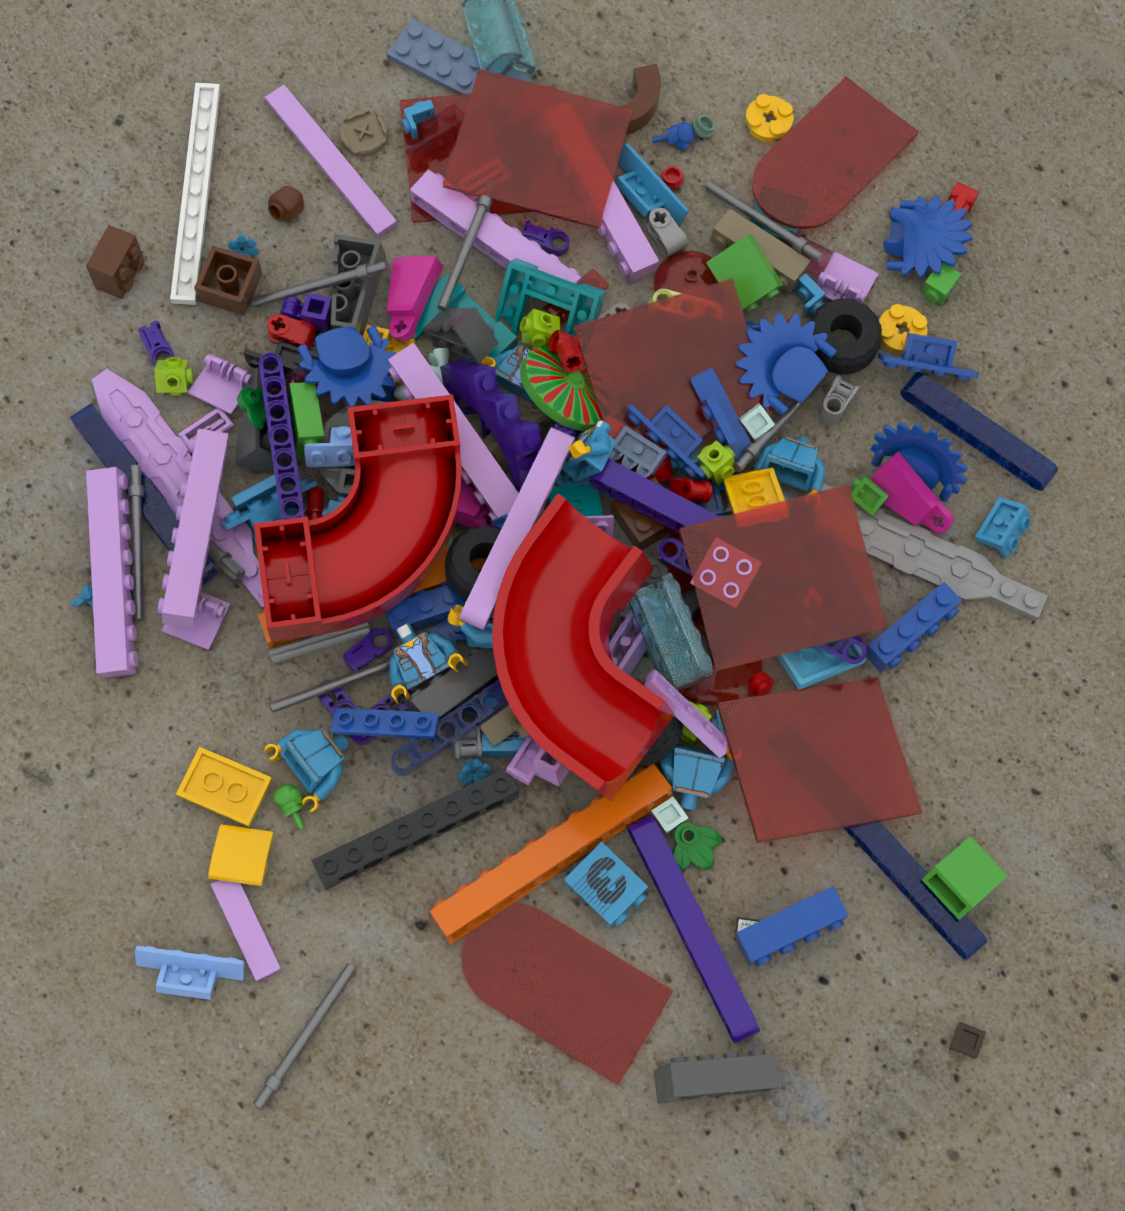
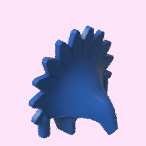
[883,195,973,278]
[735,313,837,415]
[297,326,397,407]
[870,422,968,502]

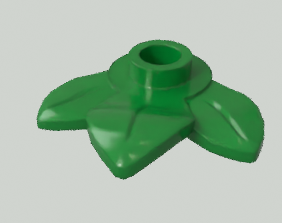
[237,387,280,430]
[672,822,722,870]

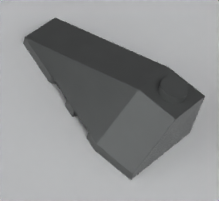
[236,367,292,472]

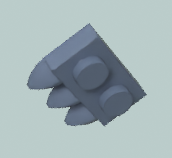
[608,426,668,478]

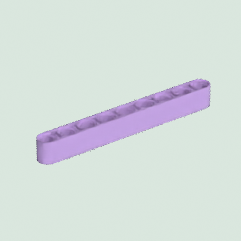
[459,427,575,630]

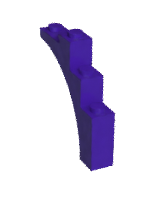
[440,360,542,493]

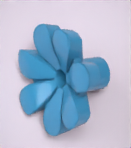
[228,234,259,257]
[71,584,93,608]
[457,758,492,787]

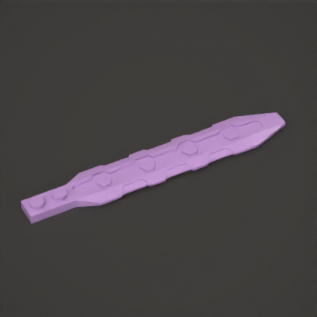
[92,369,264,610]

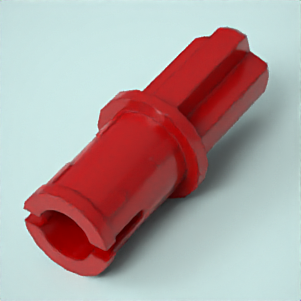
[305,486,324,520]

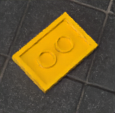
[723,468,789,528]
[176,747,273,828]

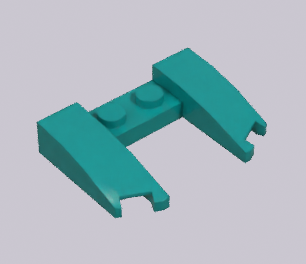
[494,258,606,354]
[411,273,517,363]

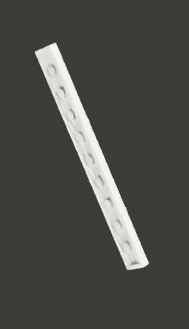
[170,83,221,305]

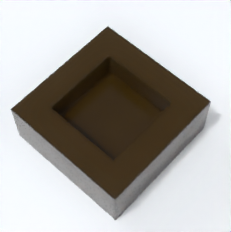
[949,1022,986,1059]

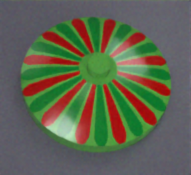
[520,346,611,431]

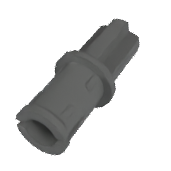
[207,540,245,581]

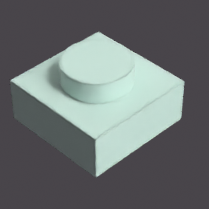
[739,403,775,440]
[651,797,688,834]

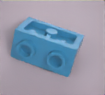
[975,496,1031,558]

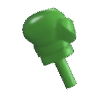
[273,784,305,830]

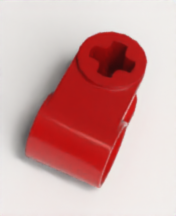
[267,314,317,350]
[669,478,712,504]

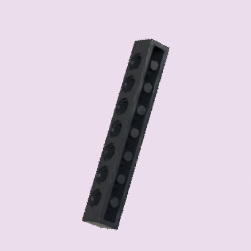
[312,767,519,890]

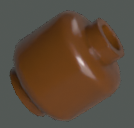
[268,186,304,223]

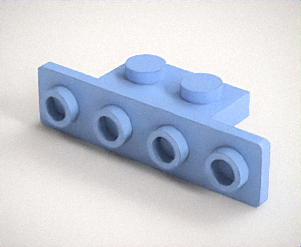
[304,426,355,467]
[134,946,245,1000]

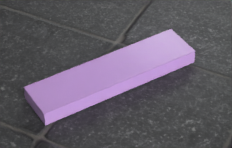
[644,669,729,758]
[211,880,282,982]

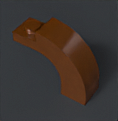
[597,63,661,135]

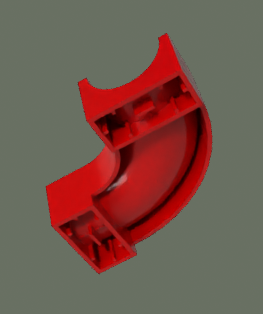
[254,394,462,641]
[492,494,675,802]

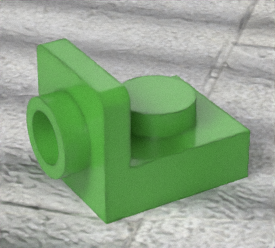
[849,474,889,516]

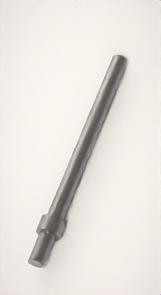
[437,180,497,311]
[705,181,824,262]
[251,261,389,308]
[733,375,827,472]
[128,465,144,620]
[269,655,392,713]
[253,963,356,1110]

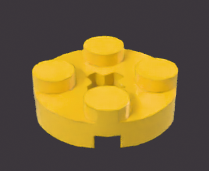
[745,94,794,142]
[879,304,927,354]

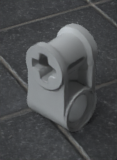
[647,208,688,258]
[819,375,860,425]
[455,707,482,759]

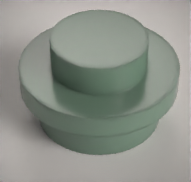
[692,115,715,138]

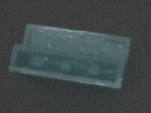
[461,0,536,80]
[628,573,713,691]

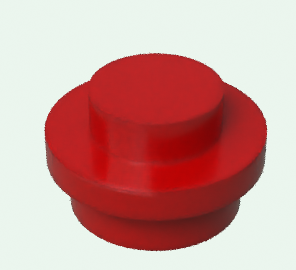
[660,166,684,190]
[748,672,774,696]

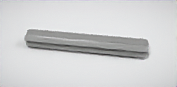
[269,622,370,663]

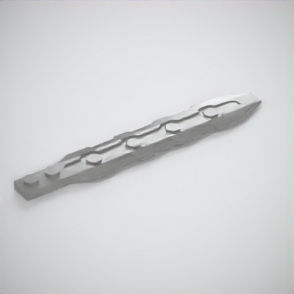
[778,482,1048,621]

